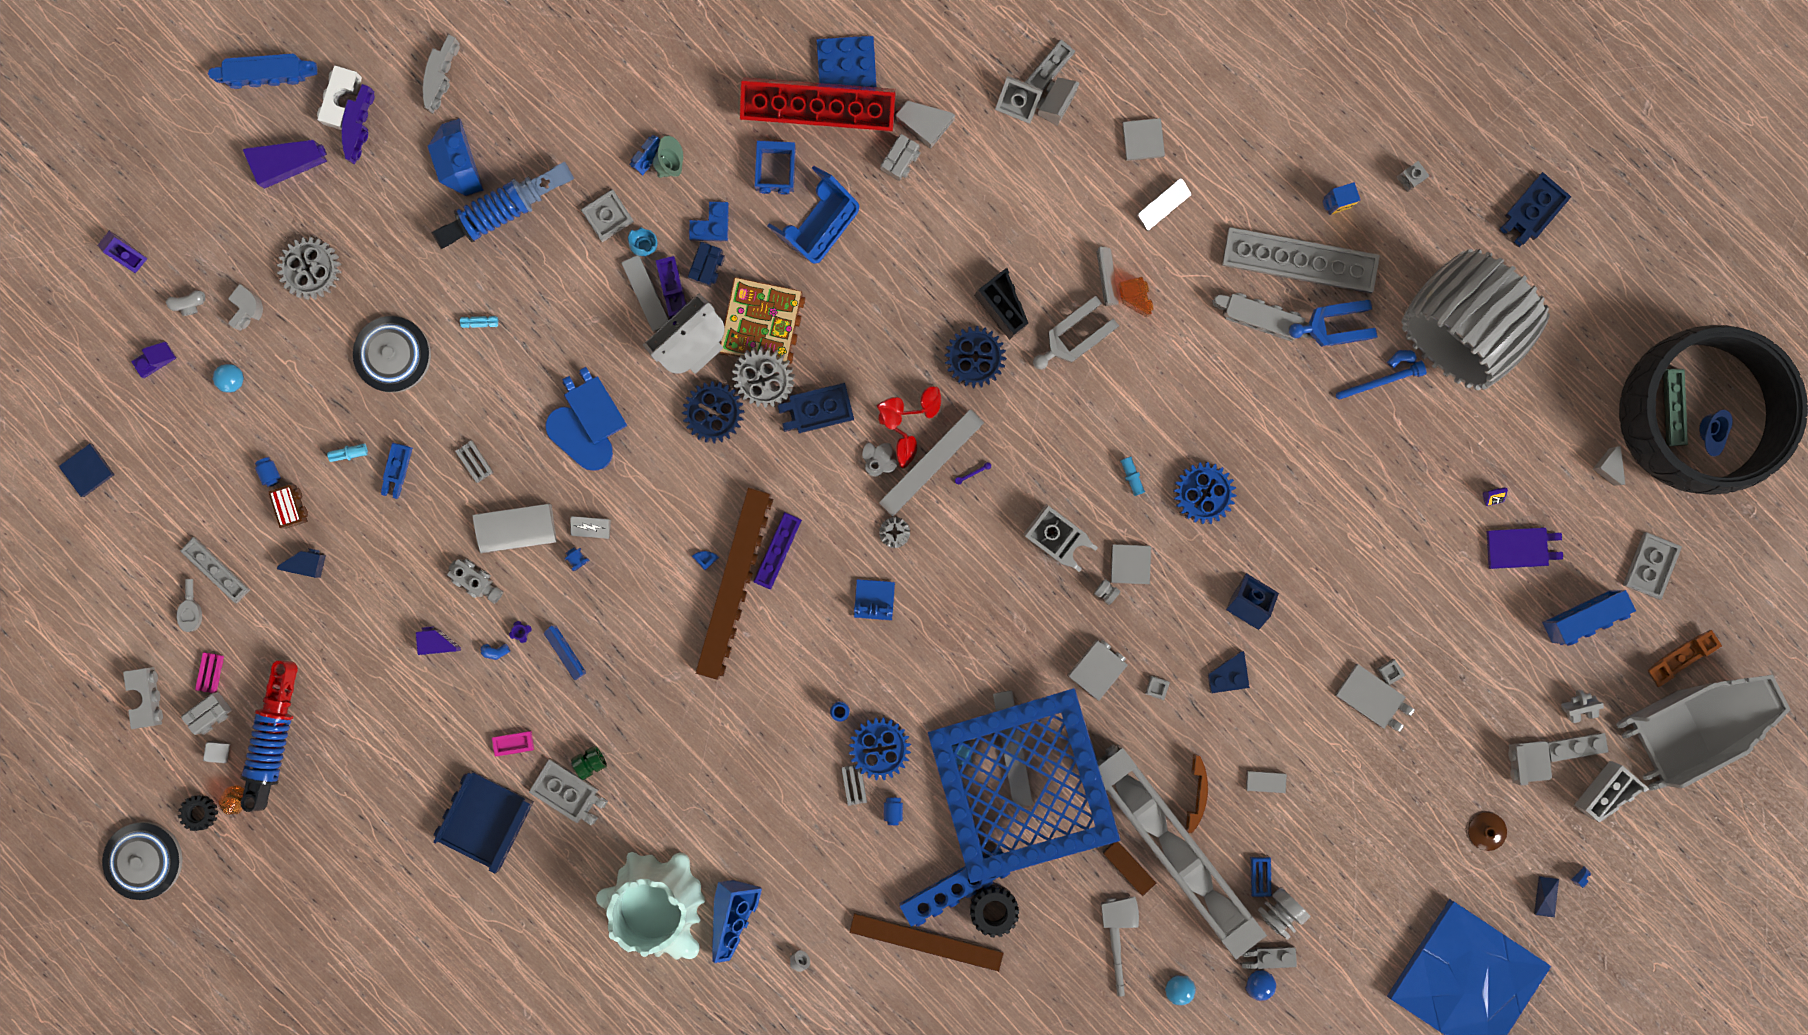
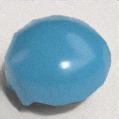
[628,227,658,256]
[212,364,244,393]
[1165,975,1196,1005]

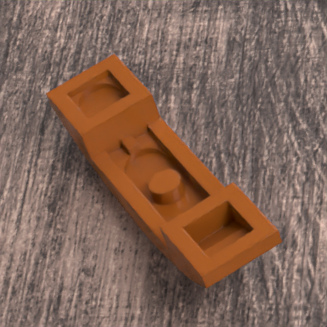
[1647,630,1722,687]
[1185,754,1208,833]

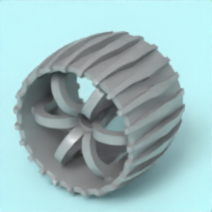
[1401,249,1550,390]

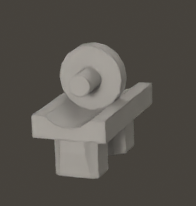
[1561,690,1604,723]

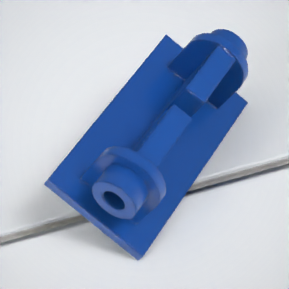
[629,135,660,175]

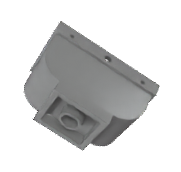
[643,293,725,374]

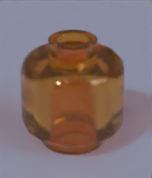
[218,785,244,815]

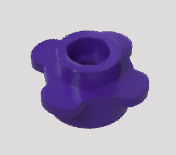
[509,621,532,643]

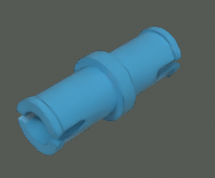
[1120,456,1145,496]

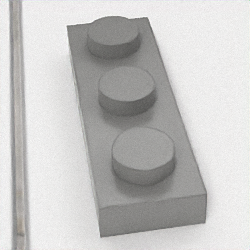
[1547,733,1608,762]

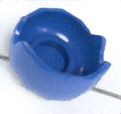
[1245,970,1276,1001]

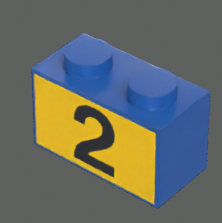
[1323,182,1360,215]

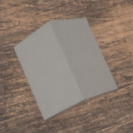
[995,76,1043,124]

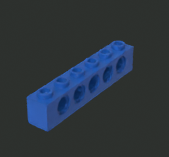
[900,847,1011,927]

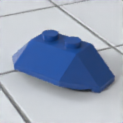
[428,118,484,196]

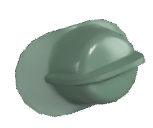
[653,136,683,178]

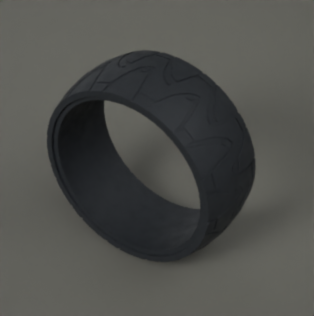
[1619,325,1808,495]

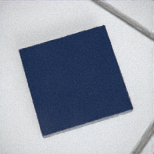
[59,444,115,497]

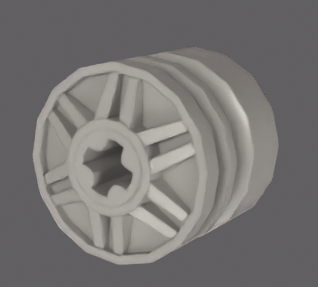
[1258,887,1311,940]

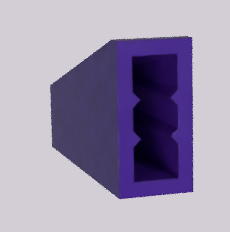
[243,140,327,189]

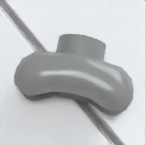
[166,290,205,316]

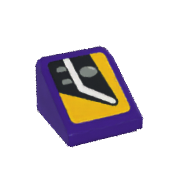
[1482,487,1508,506]

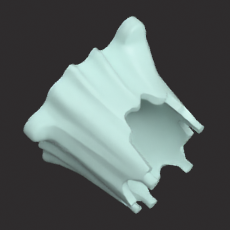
[596,852,705,960]

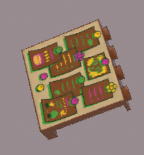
[719,277,806,367]

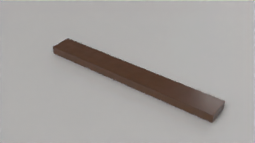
[849,913,1004,972]

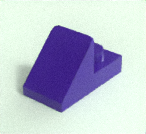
[131,342,176,378]

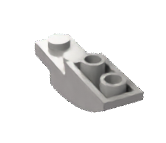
[423,34,460,114]

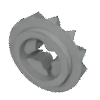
[879,517,910,548]

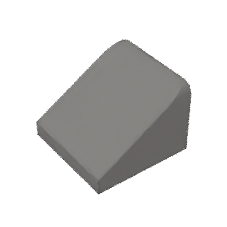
[203,741,230,763]

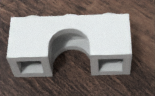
[317,65,362,130]

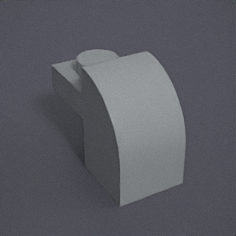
[228,284,263,331]

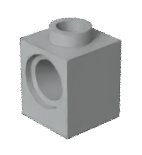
[1397,161,1429,192]

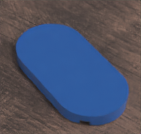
[546,407,613,471]

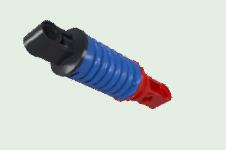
[240,661,298,812]

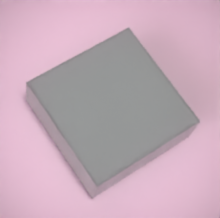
[1377,659,1405,685]
[1145,676,1170,700]

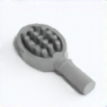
[177,579,202,632]

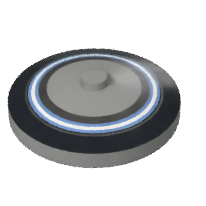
[353,316,431,393]
[102,822,182,900]

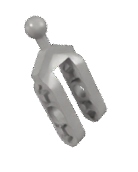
[1033,296,1119,370]

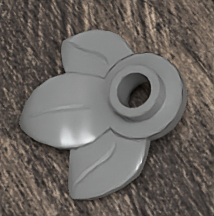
[862,442,898,477]

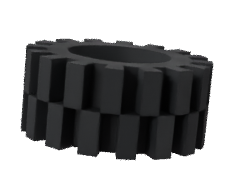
[178,795,218,831]

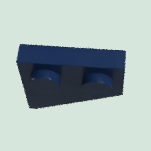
[1208,651,1250,693]

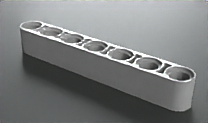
[879,409,985,517]

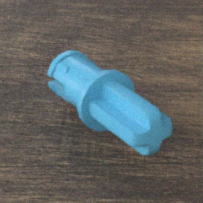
[327,443,368,462]

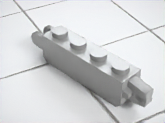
[1212,293,1313,341]

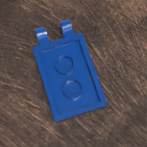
[562,367,627,445]

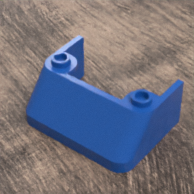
[767,166,859,264]

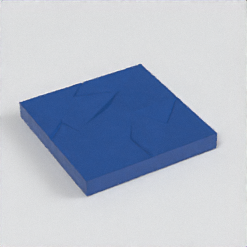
[1387,899,1551,1035]

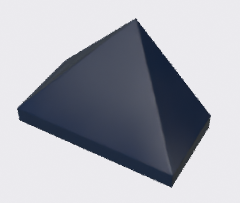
[1534,876,1559,918]

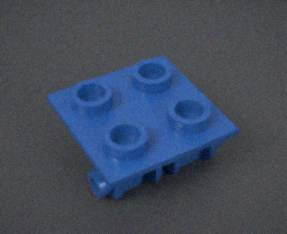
[854,579,895,620]

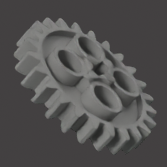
[277,237,342,300]
[732,346,795,408]

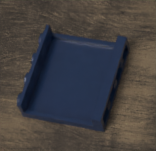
[433,771,534,874]

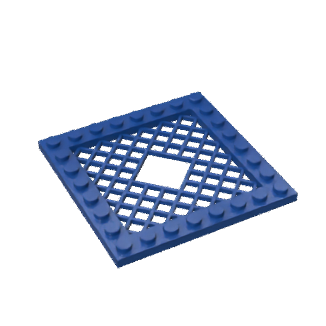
[927,688,1121,883]

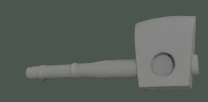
[1101,897,1139,996]

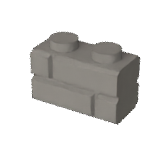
[880,134,921,181]
[181,692,232,735]

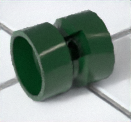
[571,745,607,780]

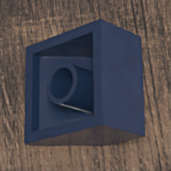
[1226,573,1279,630]

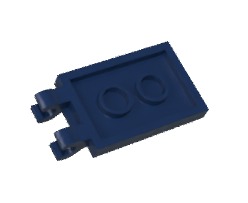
[1499,172,1571,247]
[778,383,854,434]

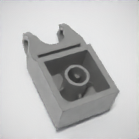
[1023,504,1098,572]

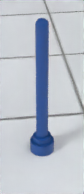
[1336,360,1427,399]

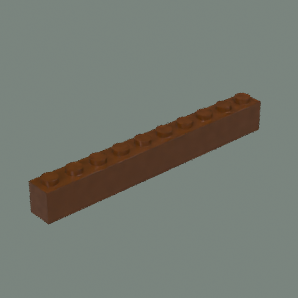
[695,488,774,680]

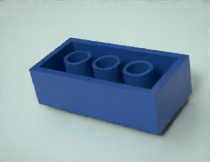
[1542,590,1636,646]

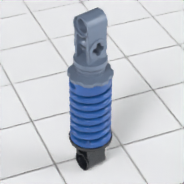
[431,162,575,249]

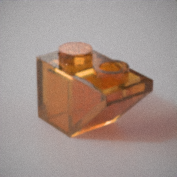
[1118,277,1154,317]

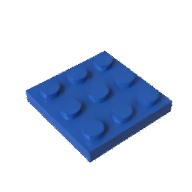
[817,36,877,87]

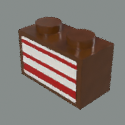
[268,485,308,529]

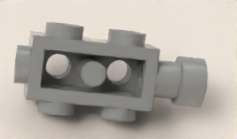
[447,559,503,604]

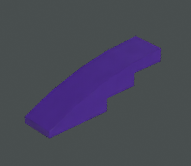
[656,256,687,325]

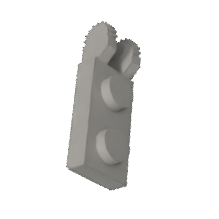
[1242,946,1297,969]

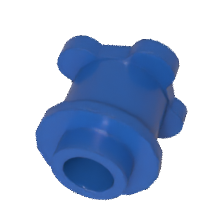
[565,547,590,571]

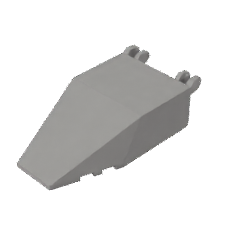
[1616,675,1791,791]

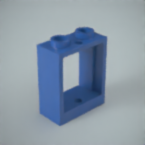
[755,141,796,195]

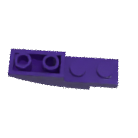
[342,84,375,165]

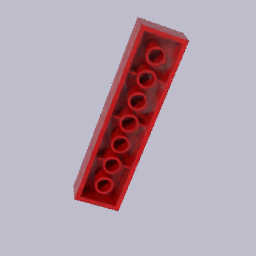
[740,77,896,131]

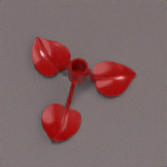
[877,386,941,469]

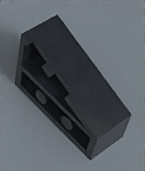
[974,268,1029,340]

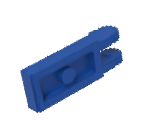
[381,442,413,499]

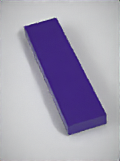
[753,512,802,590]

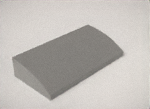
[472,504,557,553]

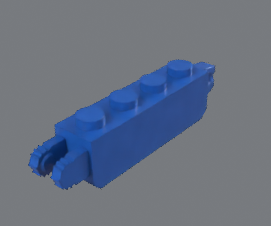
[207,54,318,89]

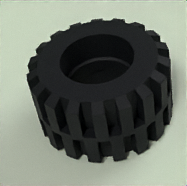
[970,885,1019,938]

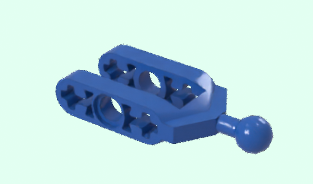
[1289,300,1378,347]

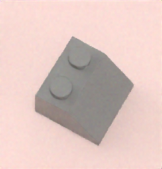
[1037,77,1080,126]

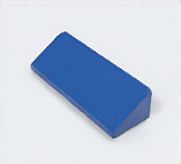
[544,625,586,680]

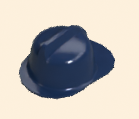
[1699,409,1733,457]

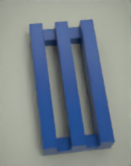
[1250,857,1272,897]

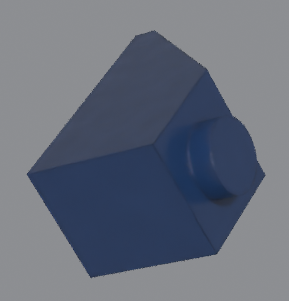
[277,548,326,578]

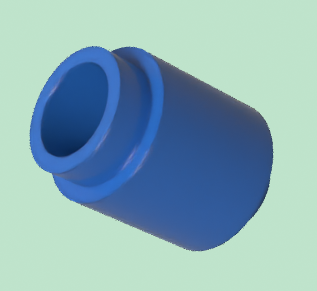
[255,457,281,487]
[830,701,850,722]
[884,797,903,825]

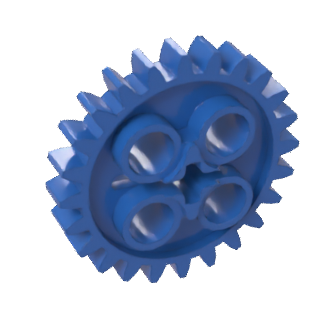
[1173,462,1237,524]
[849,718,911,780]

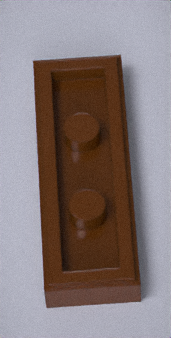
[1103,842,1157,896]

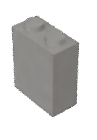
[1067,640,1128,701]

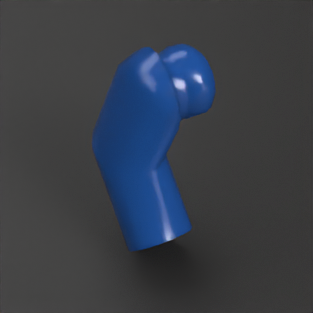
[1387,350,1417,369]
[480,644,511,660]

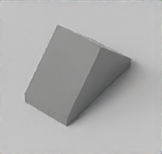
[1593,446,1625,486]

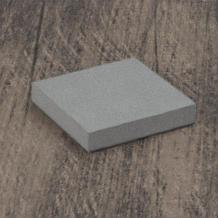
[1122,118,1165,161]
[581,189,634,242]
[1111,544,1151,584]

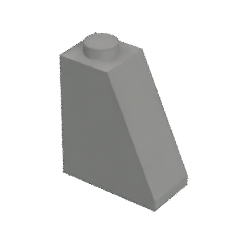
[895,101,955,149]

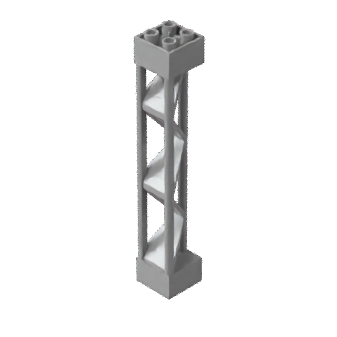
[1096,744,1267,959]

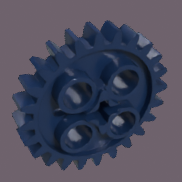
[944,326,1007,389]
[682,381,745,444]

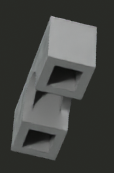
[123,667,163,729]

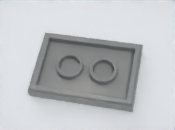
[1623,532,1682,600]

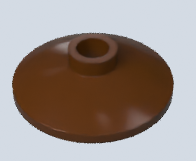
[1468,812,1507,851]

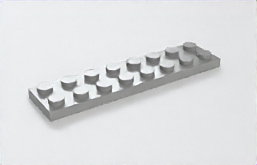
[1222,227,1380,293]

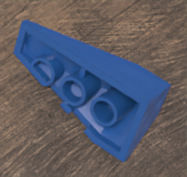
[712,880,762,963]

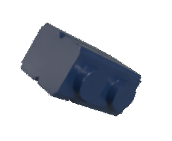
[687,242,725,288]

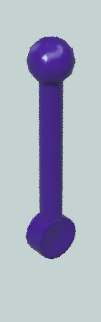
[955,462,991,485]

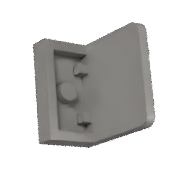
[1508,741,1552,785]

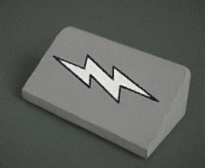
[571,516,611,539]

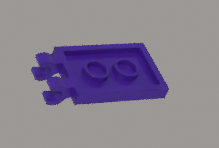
[1486,528,1563,569]

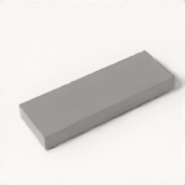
[1025,40,1075,90]

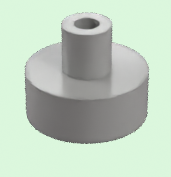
[790,950,810,972]

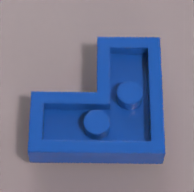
[689,202,729,241]

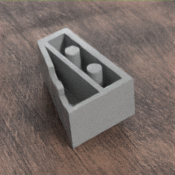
[1574,761,1649,822]

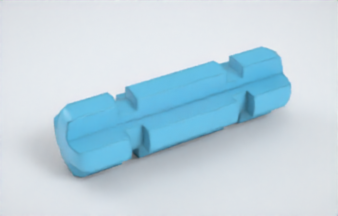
[460,316,498,328]

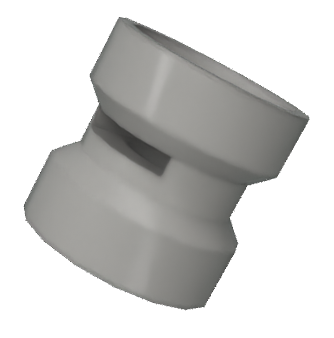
[1094,579,1120,605]

